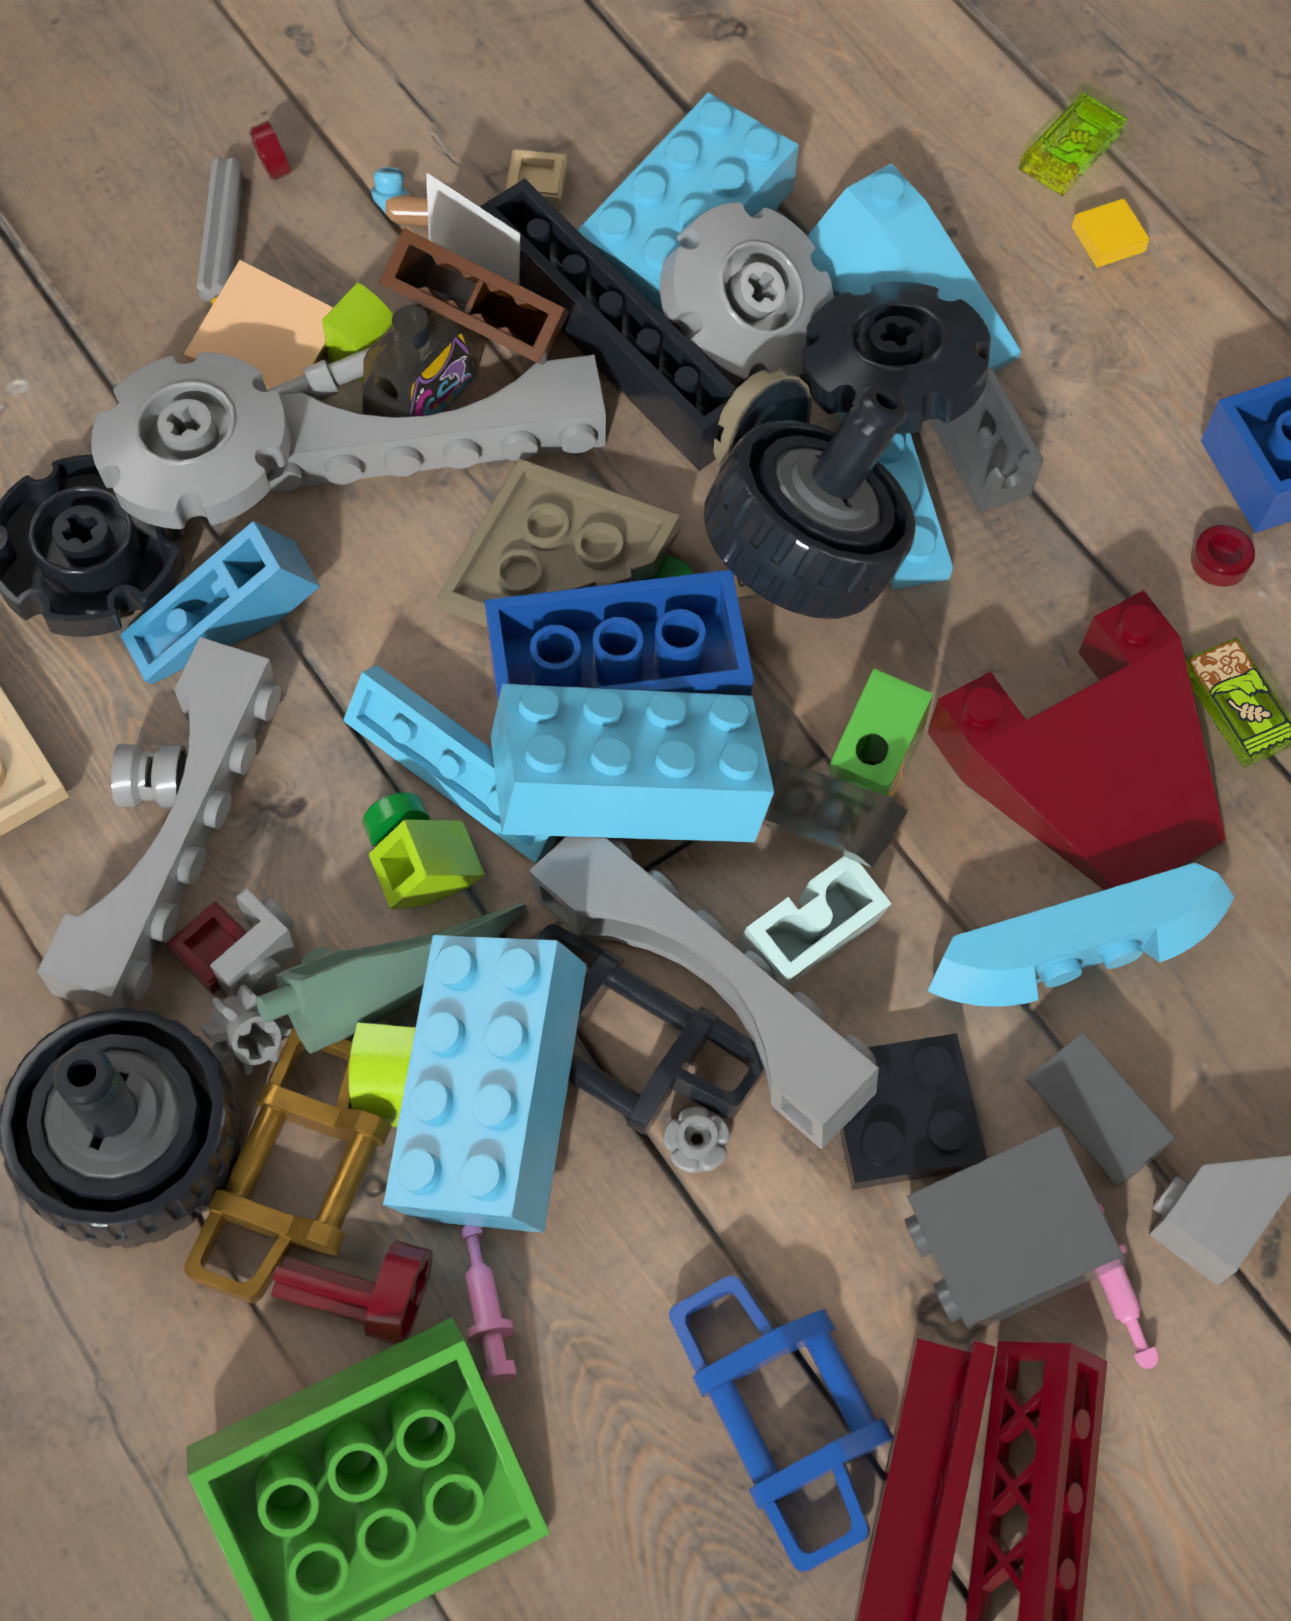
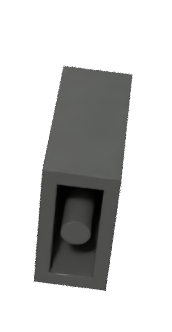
[904,1126,1127,1333]

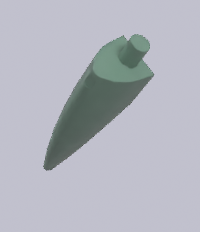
[256,903,526,1054]

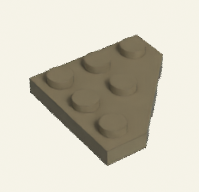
[436,459,681,628]

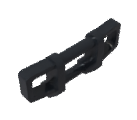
[535,924,765,1136]

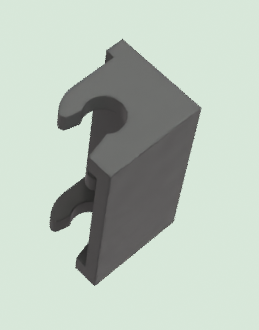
[929,367,1043,513]
[1025,1032,1175,1187]

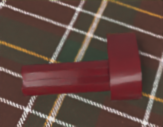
[271,1240,433,1345]

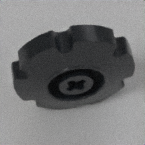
[802,281,991,434]
[0,455,186,637]

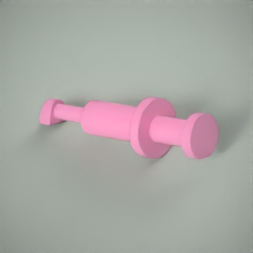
[1098,1203,1159,1369]
[461,1225,517,1386]

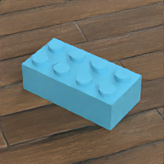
[578,93,799,324]
[490,684,774,842]
[383,935,587,1233]

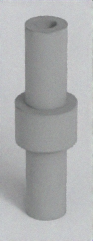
[267,347,371,401]

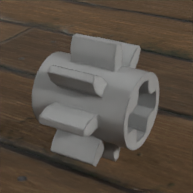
[200,985,291,1075]

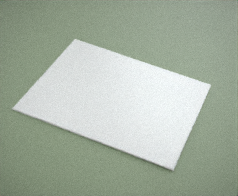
[426,173,520,285]

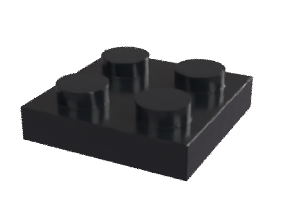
[839,1033,987,1190]

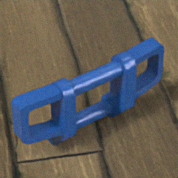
[669,1276,894,1572]

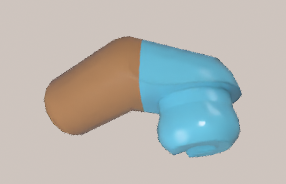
[371,167,428,226]

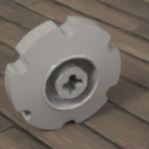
[660,202,834,386]
[91,352,291,529]

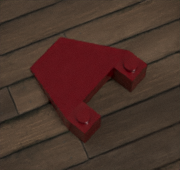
[927,590,1226,890]

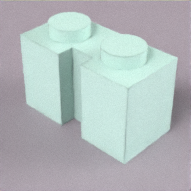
[737,851,892,990]

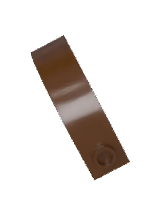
[379,228,569,365]

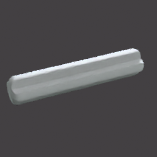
[196,157,244,302]

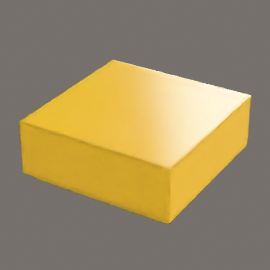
[1072,198,1150,268]

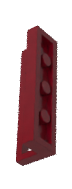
[854,1338,996,1621]
[965,1341,1108,1621]

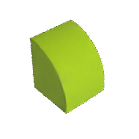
[321,282,409,390]
[368,820,485,909]
[349,1022,416,1127]

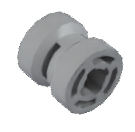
[111,744,187,808]

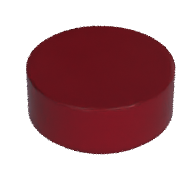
[249,120,292,181]
[1191,525,1255,587]

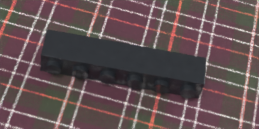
[480,178,737,471]

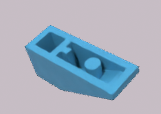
[120,521,321,684]

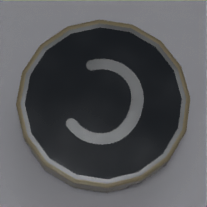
[713,368,812,468]

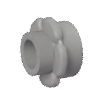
[663,1107,730,1173]

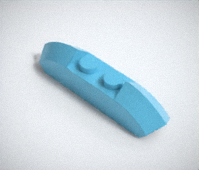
[928,863,1234,1006]

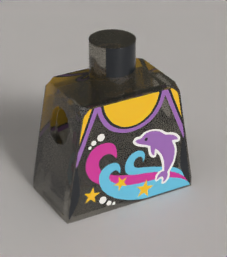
[363,304,476,418]

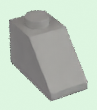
[1149,1156,1291,1286]

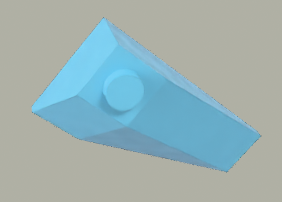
[807,163,1021,372]

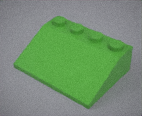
[186,1317,550,1621]

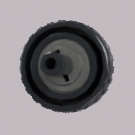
[704,385,915,619]
[0,1008,241,1249]

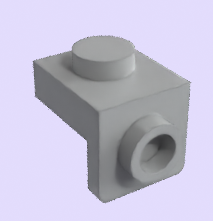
[210,888,297,997]

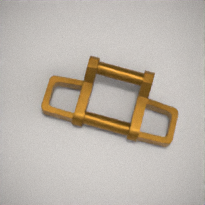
[184,1027,392,1303]

